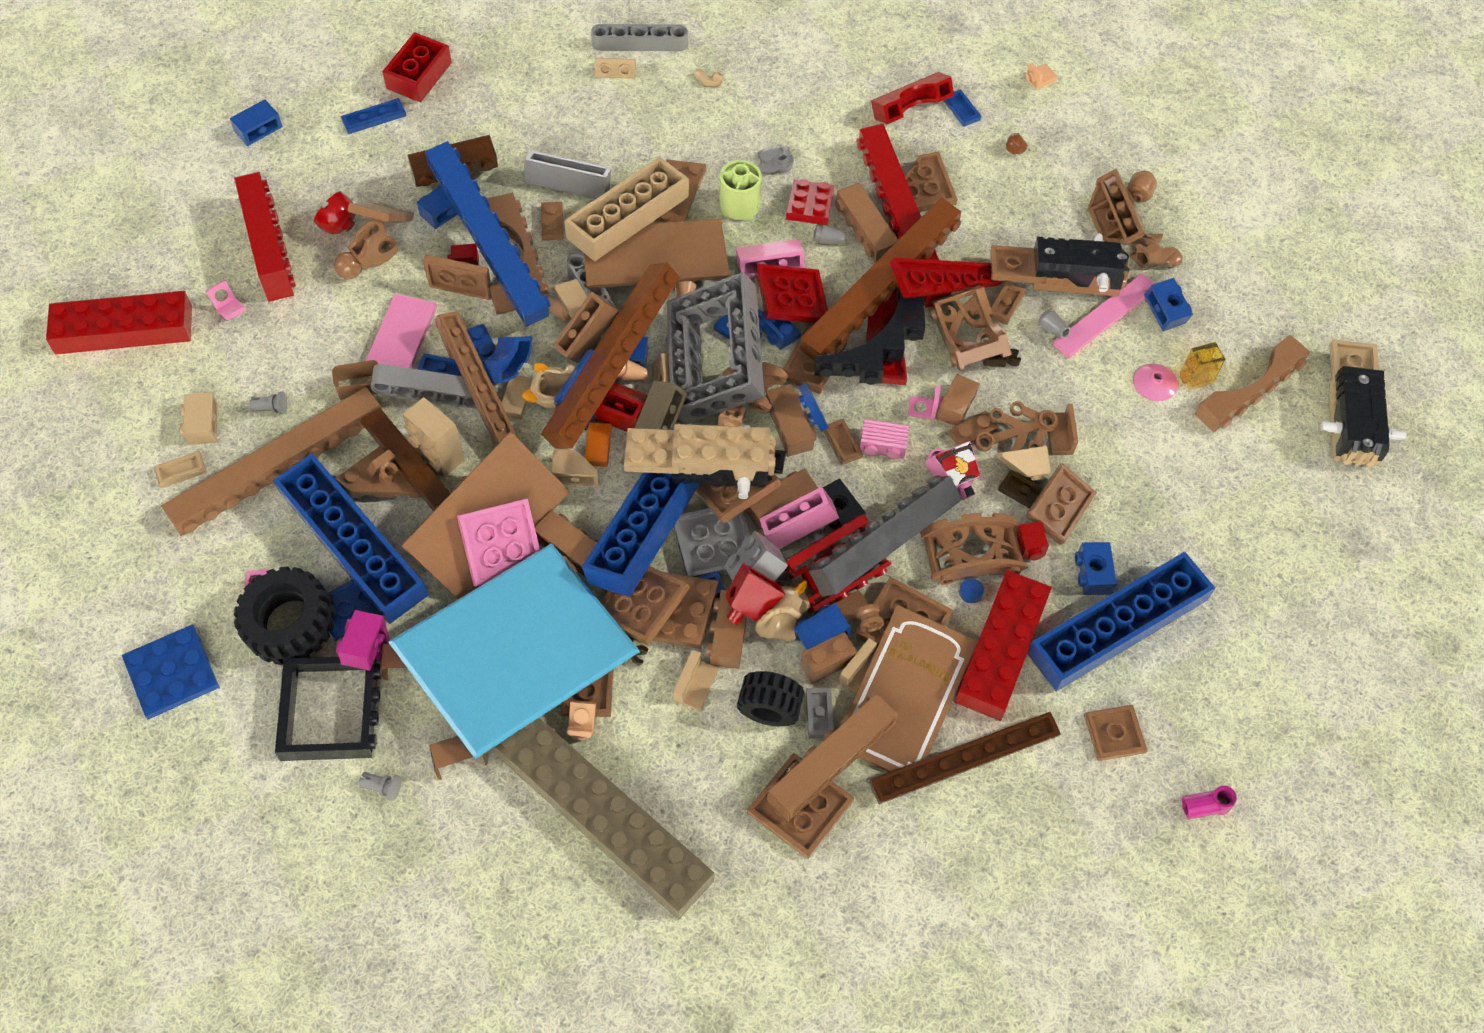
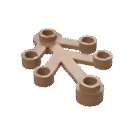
[975,401,1059,452]

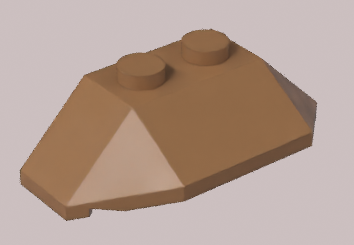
[1088,169,1145,245]

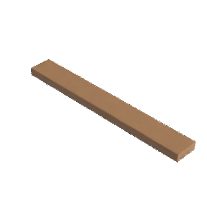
[435,311,518,446]

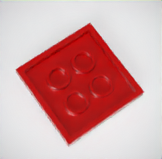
[756,264,828,323]

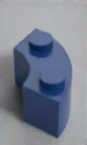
[481,336,532,383]

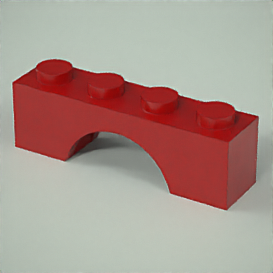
[871,72,954,124]

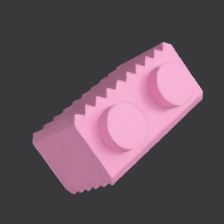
[860,419,909,459]

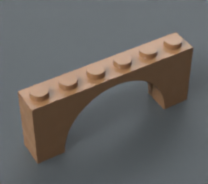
[487,192,550,315]

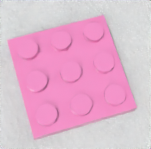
[457,499,540,586]

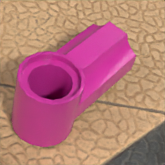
[1181,785,1237,820]

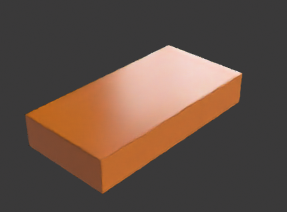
[585,423,612,467]

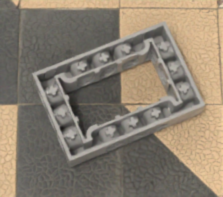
[666,272,765,424]

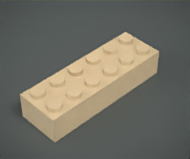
[564,157,689,261]

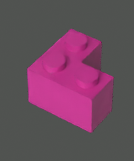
[336,610,390,671]

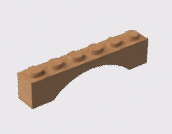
[1194,335,1310,432]

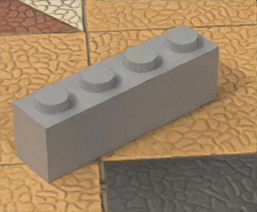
[524,150,611,199]

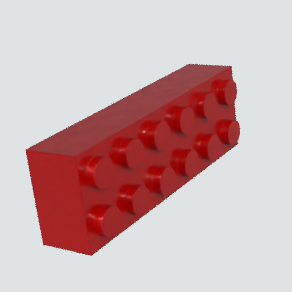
[234,172,296,302]
[46,291,192,355]
[954,570,1052,721]

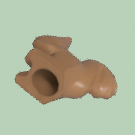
[1130,234,1183,268]

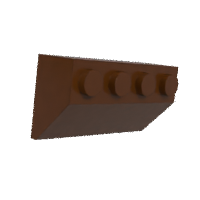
[407,135,498,187]

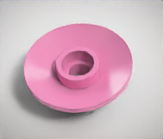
[1133,363,1178,401]

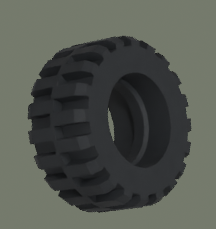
[234,566,336,665]

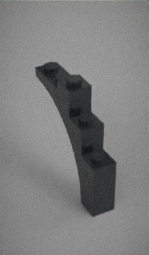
[814,290,926,385]

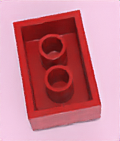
[382,32,452,103]

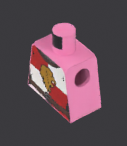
[925,441,980,500]

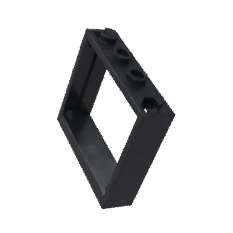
[275,657,382,761]

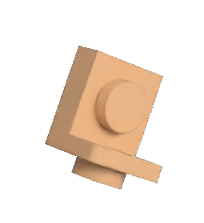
[1026,63,1057,89]
[718,406,747,427]
[566,700,596,740]

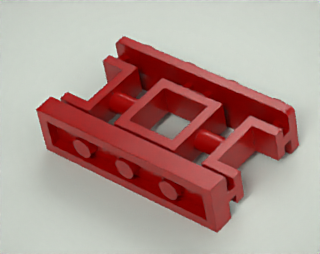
[784,514,892,613]

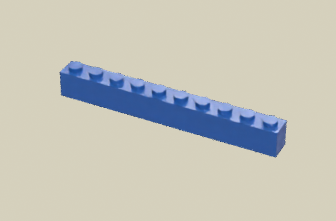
[425,141,551,327]

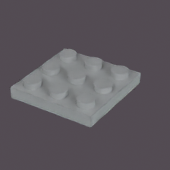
[674,508,750,578]

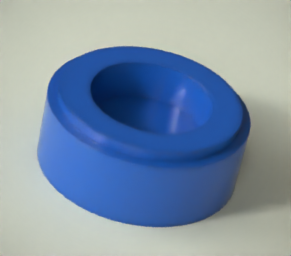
[959,578,984,603]

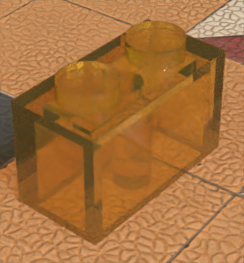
[1180,342,1226,390]

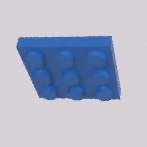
[122,624,220,720]

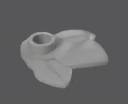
[758,145,794,174]

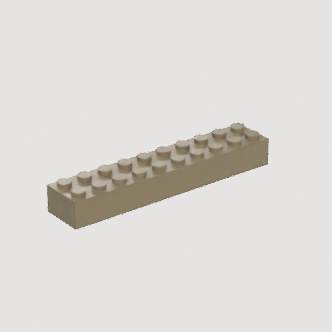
[492,718,714,920]

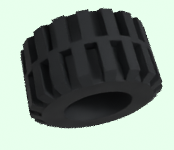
[737,671,805,727]

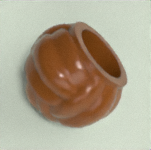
[1006,133,1028,155]

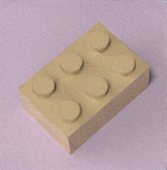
[403,397,465,477]

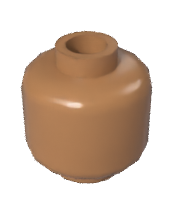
[1127,170,1157,202]

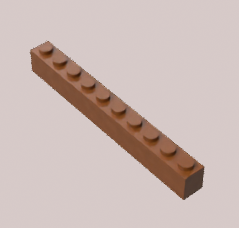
[800,198,961,360]
[541,262,680,449]

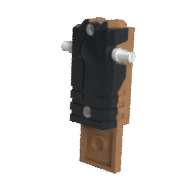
[990,233,1129,296]

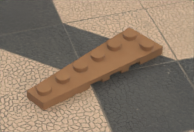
[654,159,706,224]

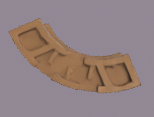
[929,285,1012,371]
[920,513,1028,585]

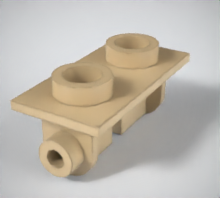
[595,58,636,79]

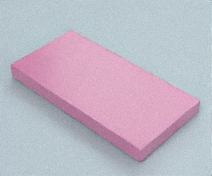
[366,294,437,368]

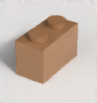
[800,632,857,684]

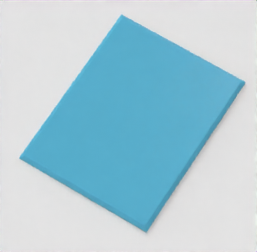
[388,543,640,759]

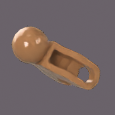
[334,219,399,279]
[722,362,788,413]

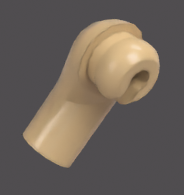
[694,68,724,87]

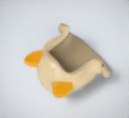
[522,363,576,413]
[755,580,810,641]

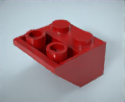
[595,383,648,432]

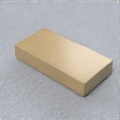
[501,375,533,419]
[153,451,207,488]

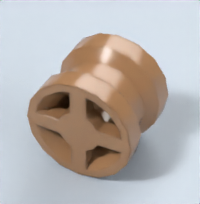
[856,604,884,632]

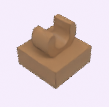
[367,449,398,481]

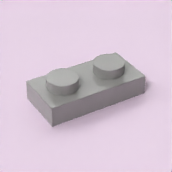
[806,688,834,738]

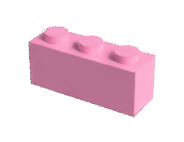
[736,239,804,278]
[760,487,839,549]

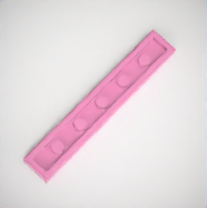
[1053,273,1155,359]

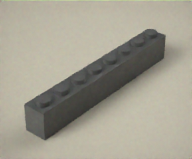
[809,475,962,596]

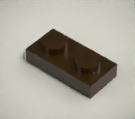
[998,470,1043,509]

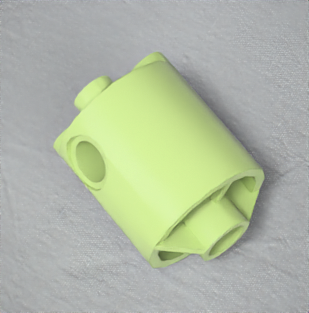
[719,160,762,221]

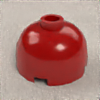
[313,191,356,234]

